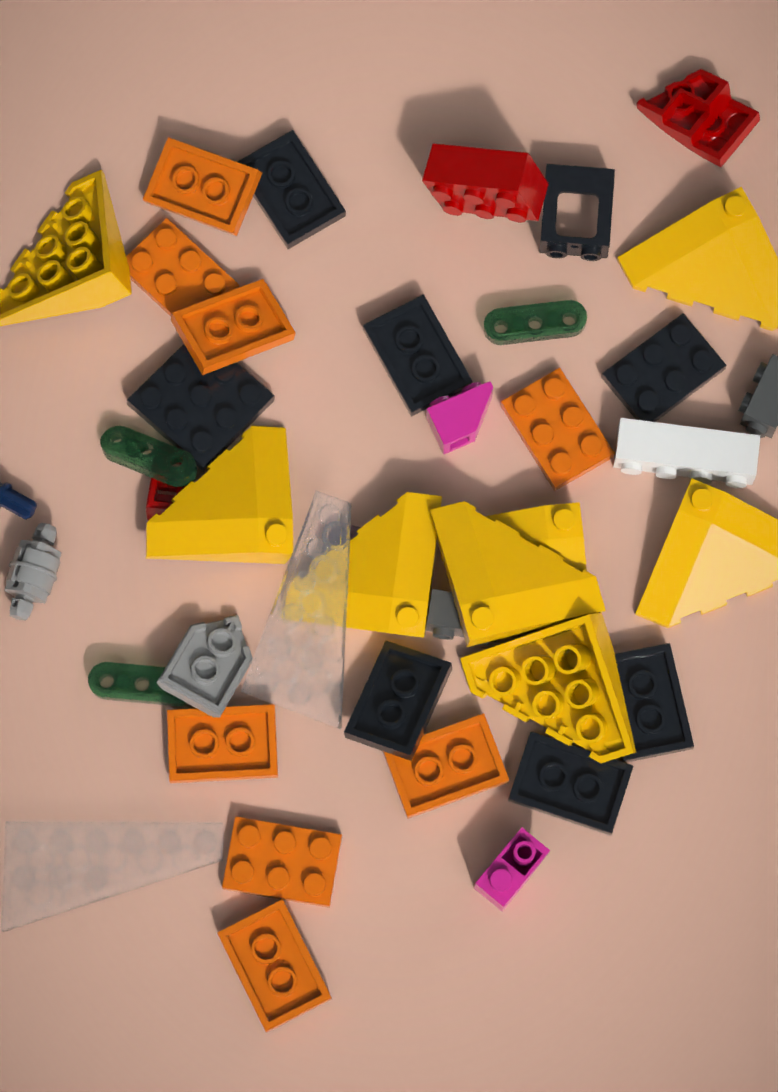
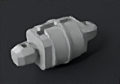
[4,523,61,621]

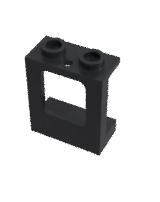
[539,164,615,261]

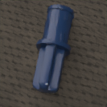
[0,482,37,520]

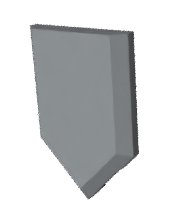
[157,615,253,718]

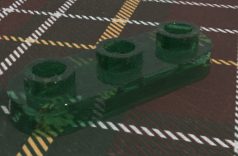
[484,300,587,345]
[100,426,197,487]
[88,662,188,706]

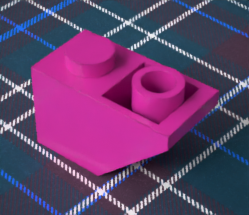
[426,381,493,455]
[474,827,550,912]

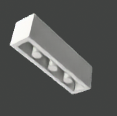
[613,418,761,488]

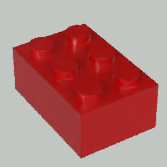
[422,143,548,223]

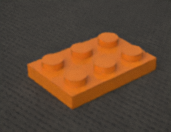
[142,137,262,237]
[126,218,240,316]
[170,279,296,375]
[500,368,615,491]
[167,704,278,783]
[383,713,509,819]
[222,816,342,908]
[217,899,332,1033]

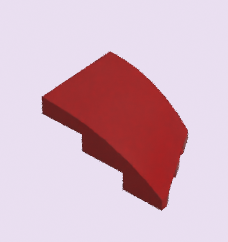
[636,69,760,168]

